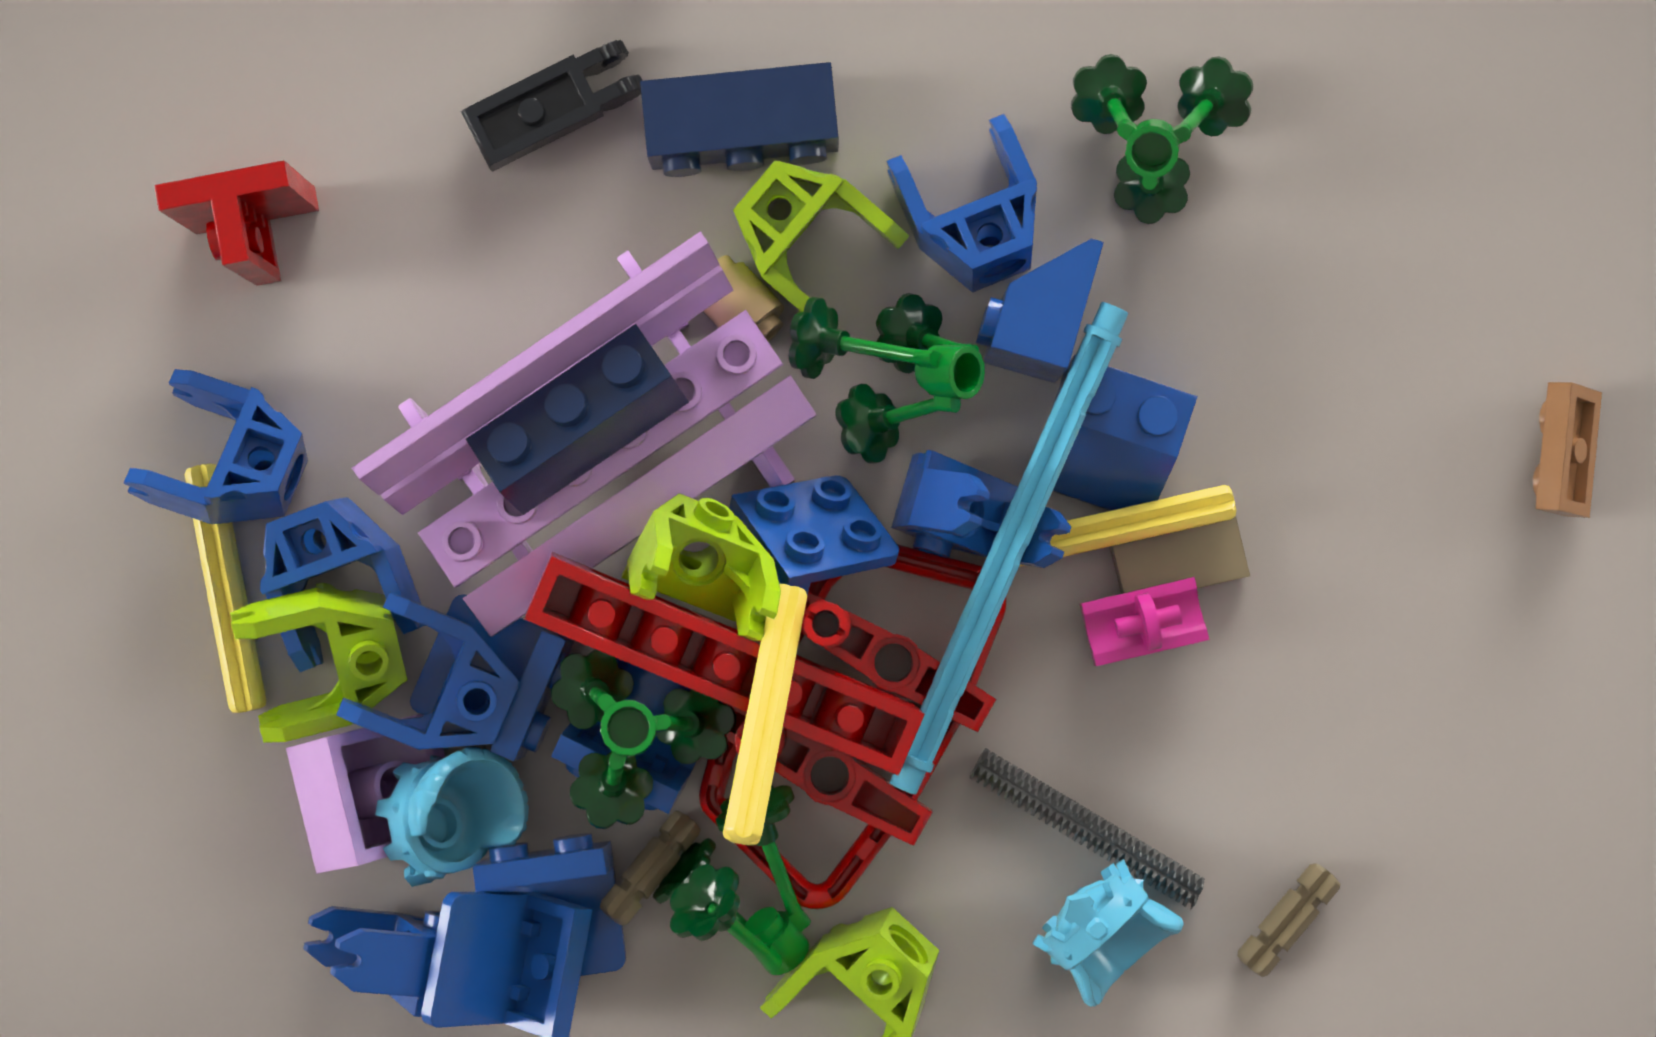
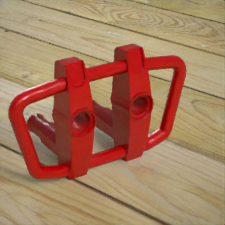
[699,544,1007,910]

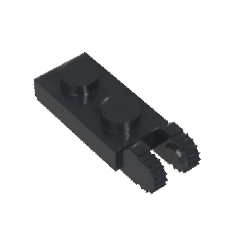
[461,40,643,172]

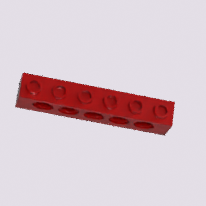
[524,551,925,776]

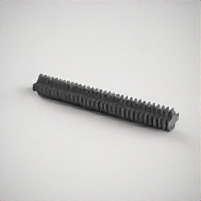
[970,748,1205,910]

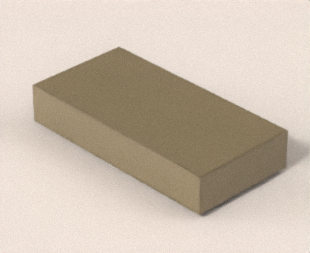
[1110,516,1250,594]

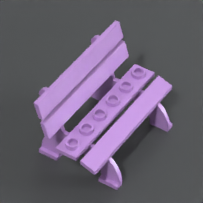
[352,231,817,637]

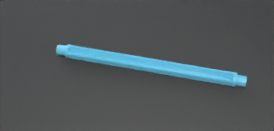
[890,302,1129,795]

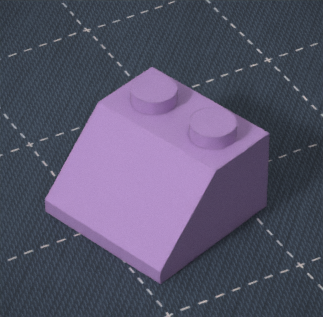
[286,714,445,874]

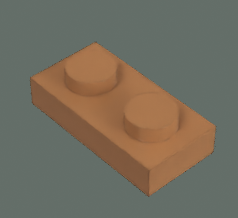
[1533,382,1602,518]

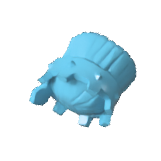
[375,747,529,887]
[1033,859,1184,1007]

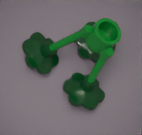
[1071,54,1254,224]
[788,293,985,464]
[551,649,736,829]
[653,785,811,975]

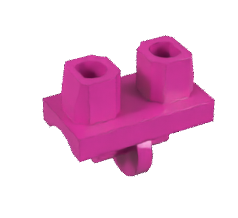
[1079,577,1210,666]

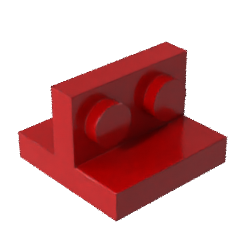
[154,160,319,286]

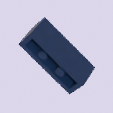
[640,62,839,177]
[466,324,689,515]

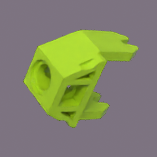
[733,160,909,312]
[621,493,781,641]
[230,582,408,743]
[760,907,940,1037]

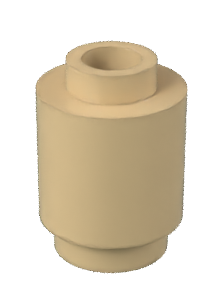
[703,255,784,342]

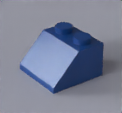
[976,238,1104,383]
[1050,355,1198,511]

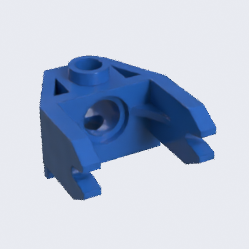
[886,114,1037,293]
[124,369,308,524]
[891,450,1071,568]
[260,497,425,672]
[336,592,520,750]
[303,906,440,1017]

